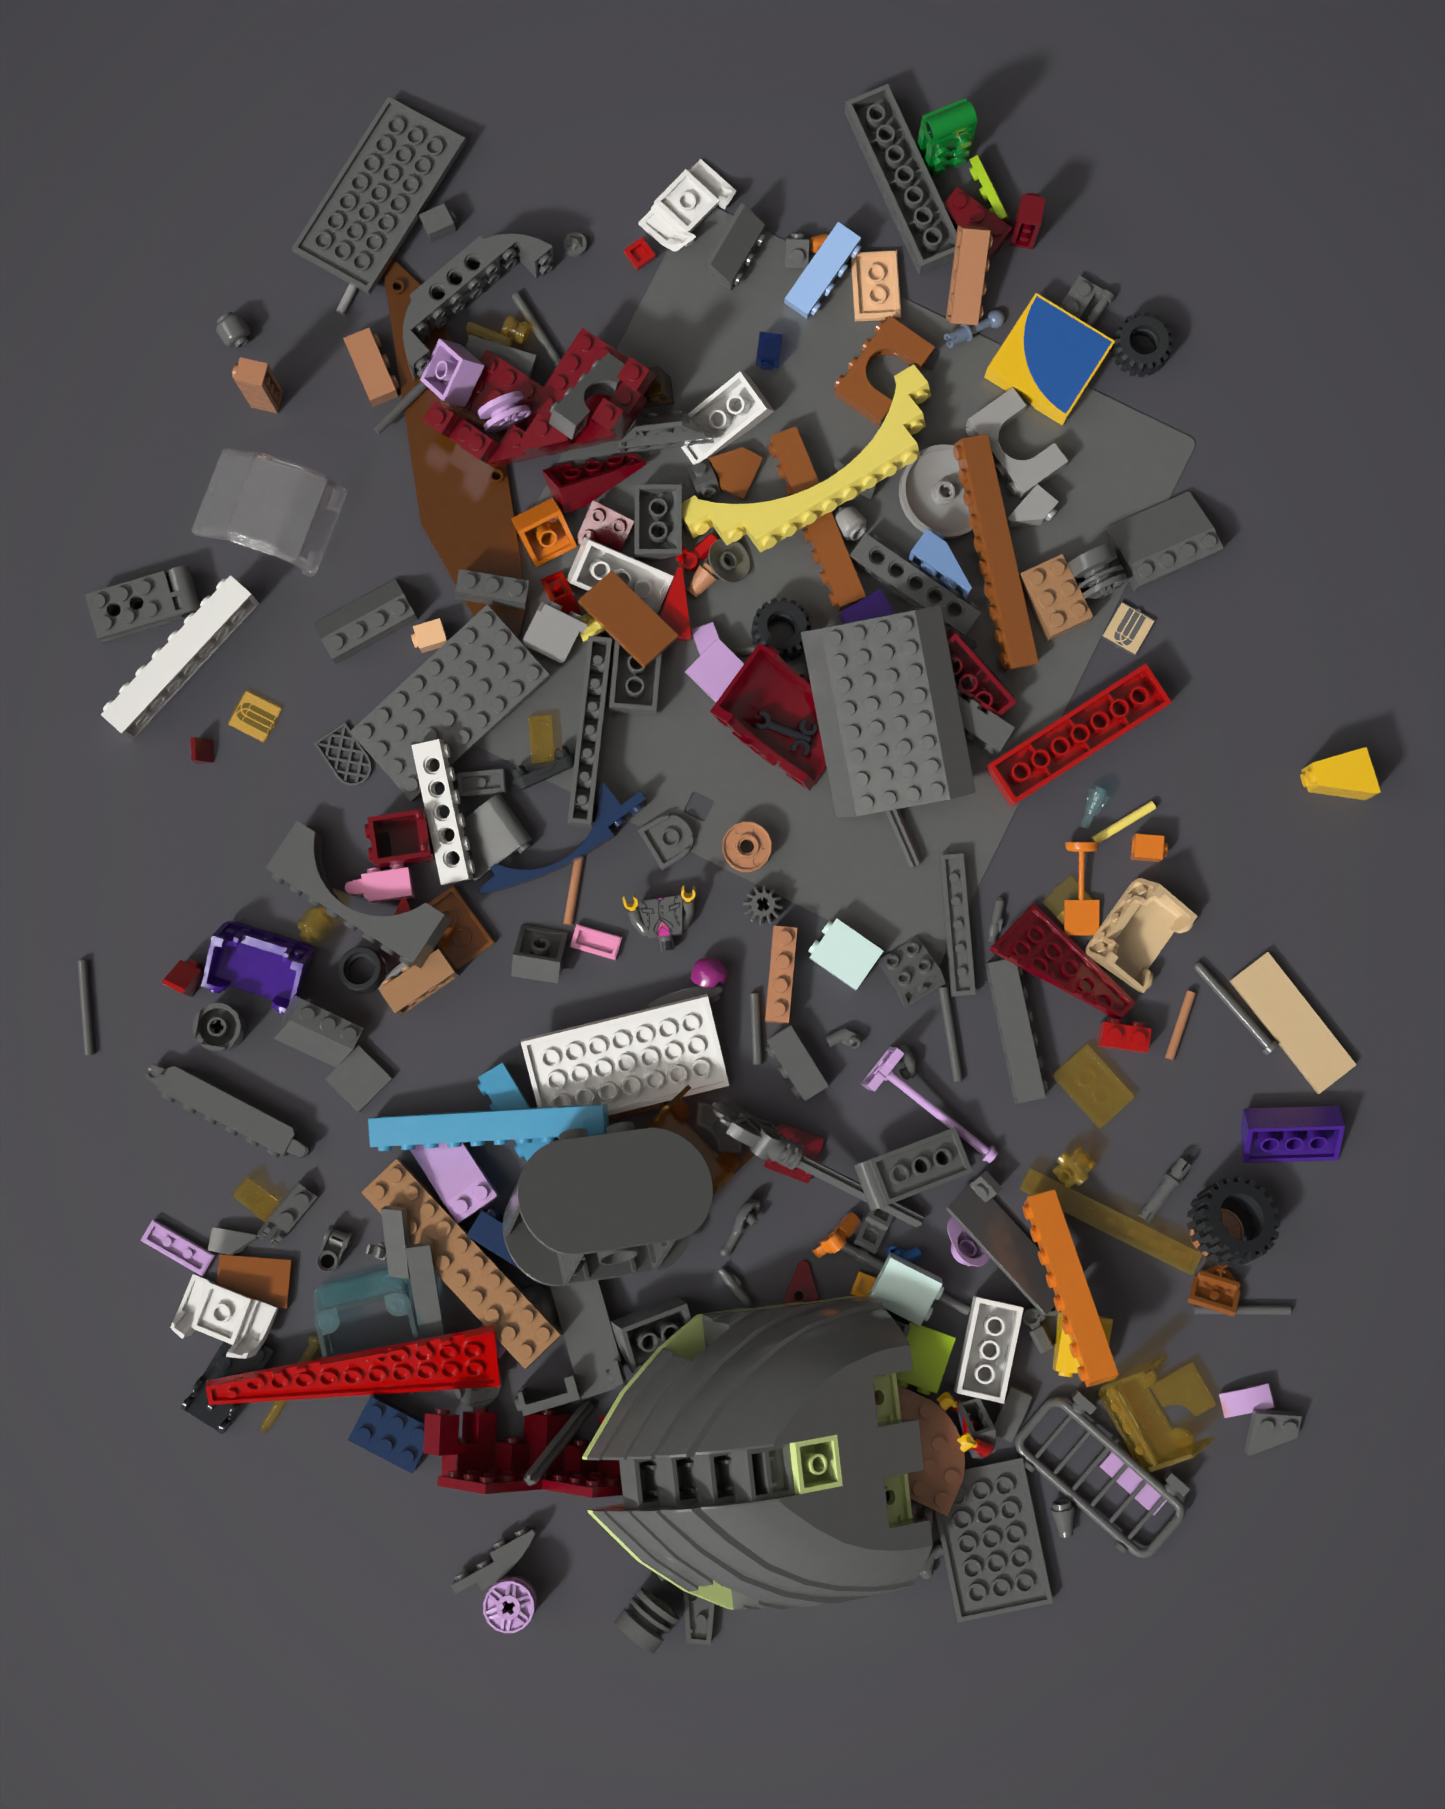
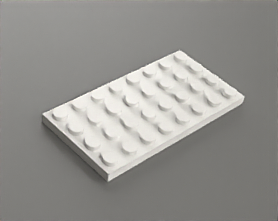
[521,994,729,1115]

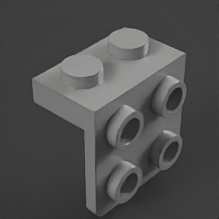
[522,600,587,663]

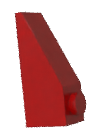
[660,567,691,642]

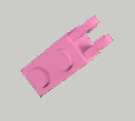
[344,864,415,904]

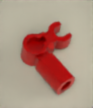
[676,533,717,573]

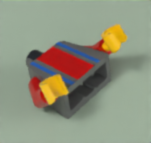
[937,1392,996,1459]

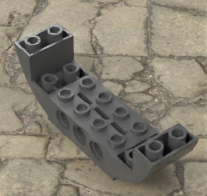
[403,234,554,381]

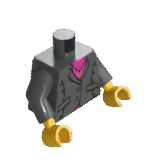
[622,885,696,952]

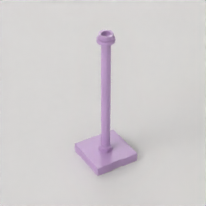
[861,1046,998,1163]

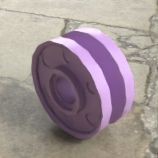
[478,391,531,433]

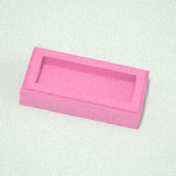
[570,924,622,960]

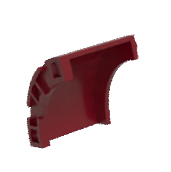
[710,643,827,791]

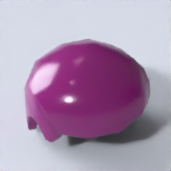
[690,957,728,988]

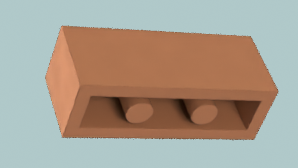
[343,328,400,407]

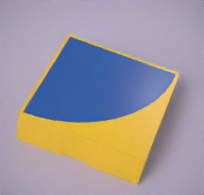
[984,293,1115,426]

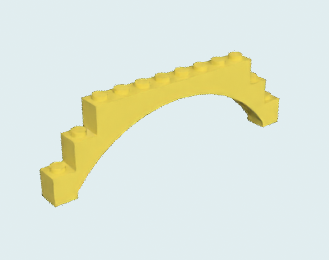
[682,364,931,553]

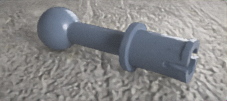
[944,310,1005,348]

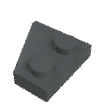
[1244,1409,1302,1456]

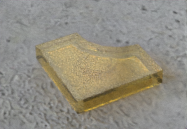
[1150,1362,1216,1417]

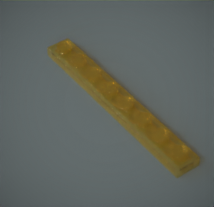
[1018,1168,1203,1276]

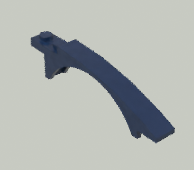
[476,783,647,895]

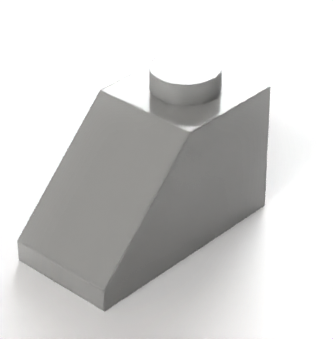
[1007,484,1058,527]

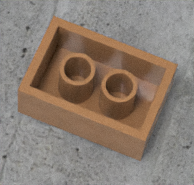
[1019,554,1093,642]
[379,949,459,1016]

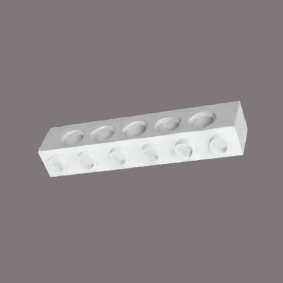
[411,739,475,885]

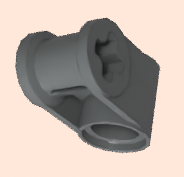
[316,1225,353,1272]

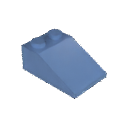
[908,529,972,601]

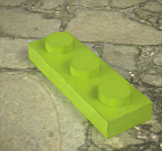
[969,155,1011,224]

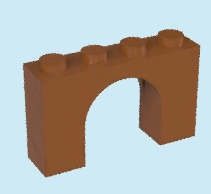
[834,315,935,427]

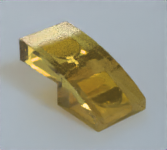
[231,1176,280,1222]

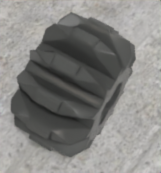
[743,885,783,926]

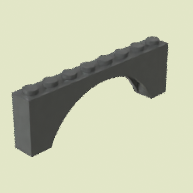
[266,821,452,968]

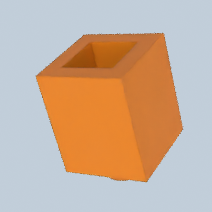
[1131,834,1168,862]

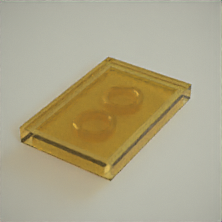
[1051,1044,1135,1129]

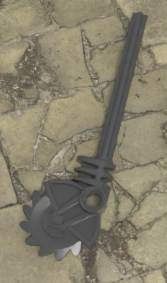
[712,1100,924,1228]

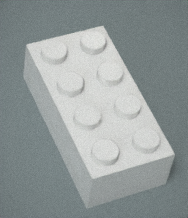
[954,1296,1024,1404]

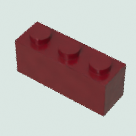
[1010,193,1045,249]

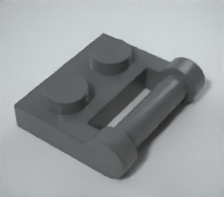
[1059,275,1114,327]

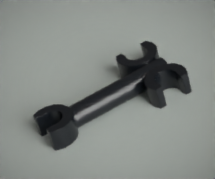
[753,711,818,756]

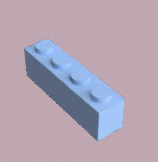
[784,222,862,319]

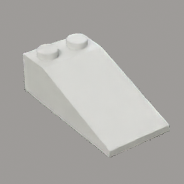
[681,372,774,465]
[566,537,674,614]

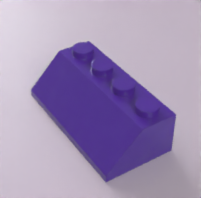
[1241,1106,1345,1163]

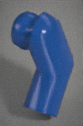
[886,1246,923,1262]

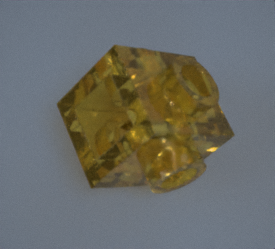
[1052,1146,1096,1188]

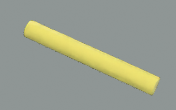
[1091,801,1156,844]

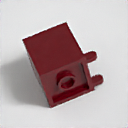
[364,809,436,869]

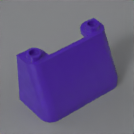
[201,921,314,1014]

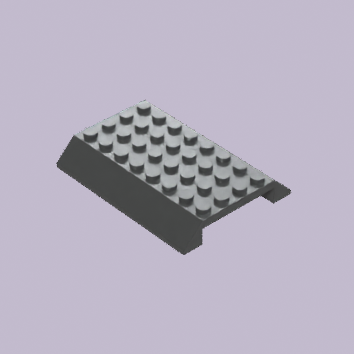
[801,605,976,818]

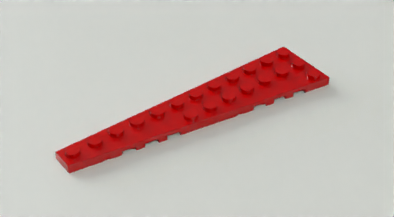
[206,1325,500,1405]

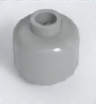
[833,506,867,541]

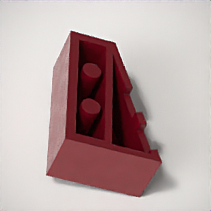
[944,187,1012,263]

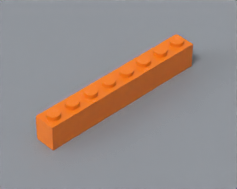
[1023,1189,1119,1387]

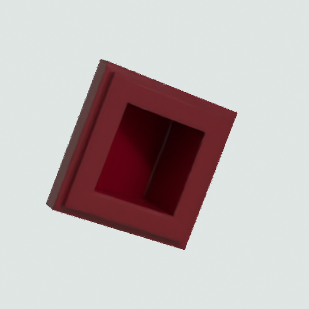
[190,737,214,764]

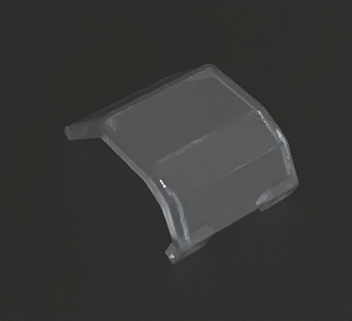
[191,449,347,577]

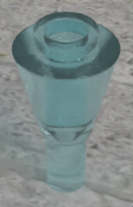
[1080,786,1111,829]

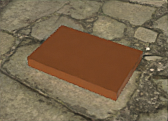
[428,886,495,971]
[217,1254,293,1308]

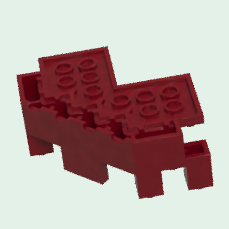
[422,328,656,468]
[423,1406,623,1498]

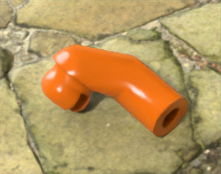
[809,234,829,253]

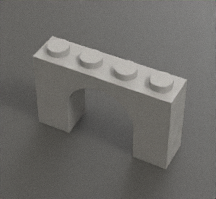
[966,387,1068,499]

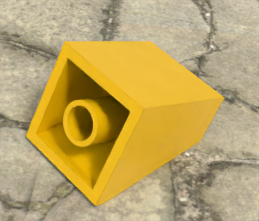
[1300,747,1381,800]
[1053,1312,1113,1377]

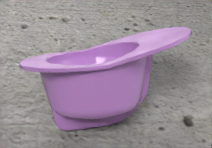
[947,1217,990,1267]

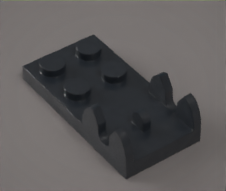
[181,1342,276,1434]

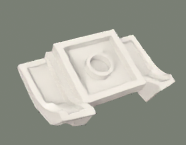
[638,159,736,252]
[170,1274,279,1359]

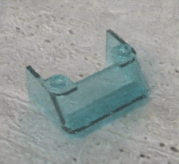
[314,1269,420,1358]

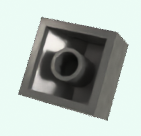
[511,925,568,984]

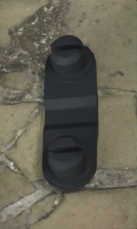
[511,746,575,790]

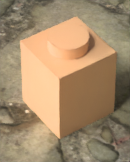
[411,618,448,653]

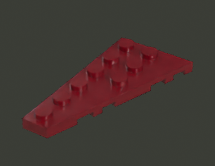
[988,903,1136,1020]

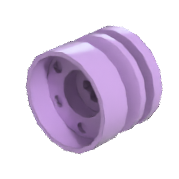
[483,1575,537,1633]

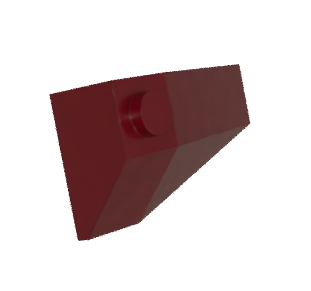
[542,452,646,513]

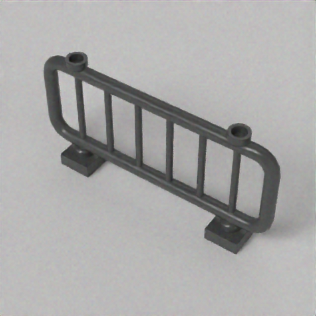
[1015,1389,1190,1558]

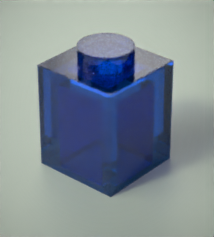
[756,332,783,370]

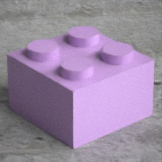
[420,338,485,407]

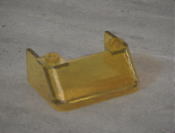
[1099,1354,1214,1472]

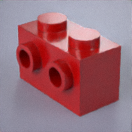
[1097,1018,1151,1054]

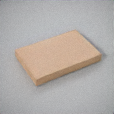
[850,250,901,322]

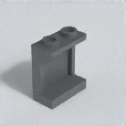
[514,1372,581,1416]

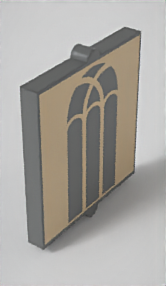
[1102,602,1155,656]

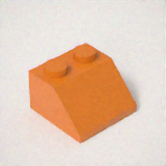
[511,498,577,567]

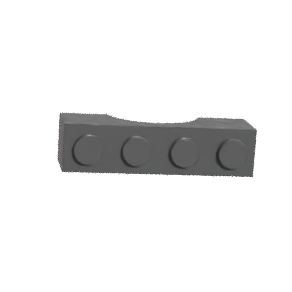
[549,353,625,440]

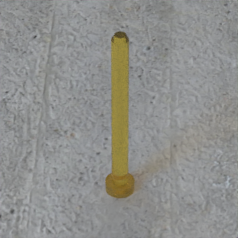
[260,1335,325,1433]

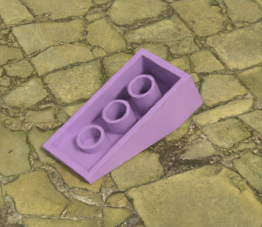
[410,1142,500,1223]

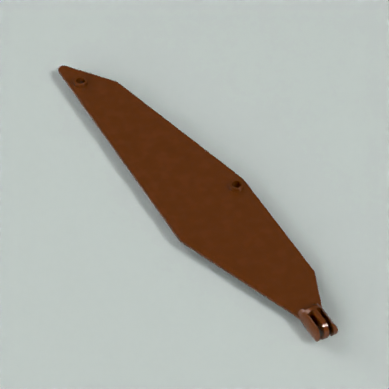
[384,259,527,638]

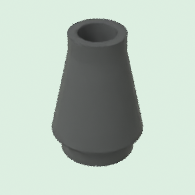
[1050,1499,1074,1537]

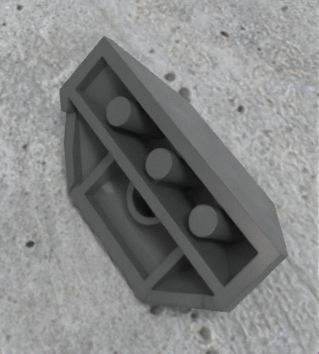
[618,410,714,453]

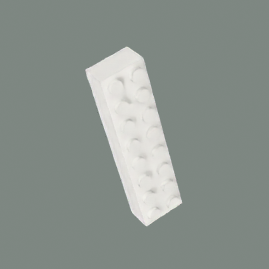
[101,575,259,741]

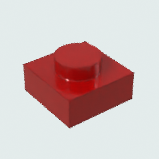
[623,237,656,271]

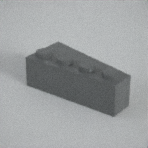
[957,689,1015,754]

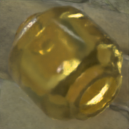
[297,907,333,943]

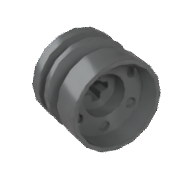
[1068,543,1129,601]
[614,1587,680,1654]

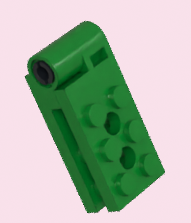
[917,98,977,176]

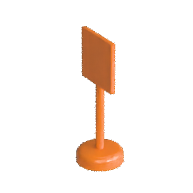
[1064,842,1100,936]

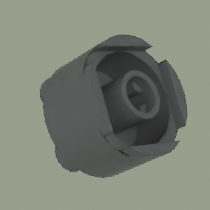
[193,1003,246,1052]

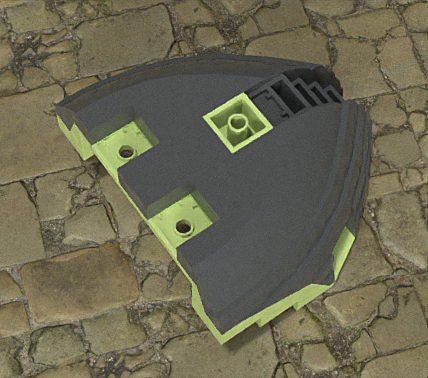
[582,1296,933,1610]

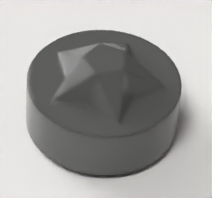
[564,232,587,257]

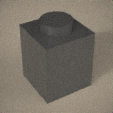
[419,203,457,243]

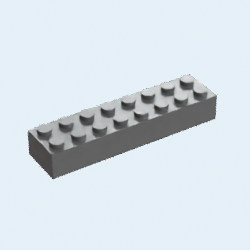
[844,84,957,275]

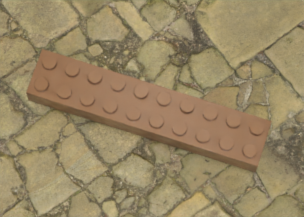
[361,1159,563,1369]

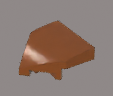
[708,447,763,500]
[1187,1265,1241,1317]

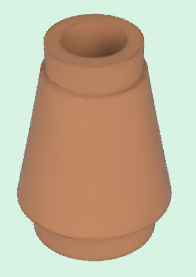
[686,562,717,598]

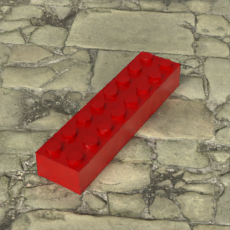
[985,663,1172,807]

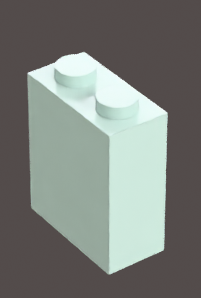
[808,918,883,991]
[868,1252,944,1326]

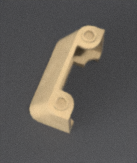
[1086,878,1197,993]

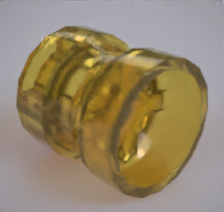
[501,315,531,346]

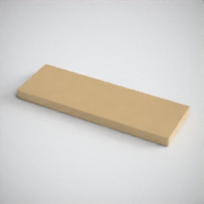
[1230,952,1356,1094]

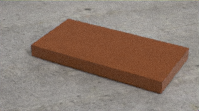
[578,570,678,668]

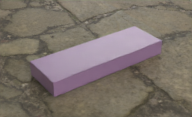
[140,1219,216,1276]
[1098,1451,1167,1516]

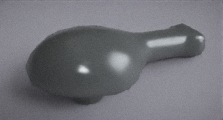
[720,1199,761,1257]

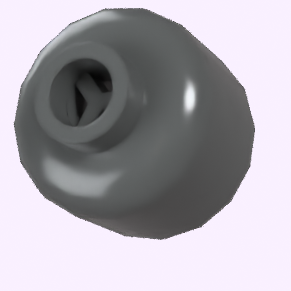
[216,312,251,348]

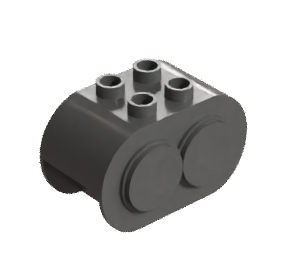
[503,1122,713,1286]

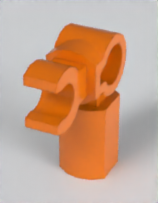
[812,1212,861,1258]

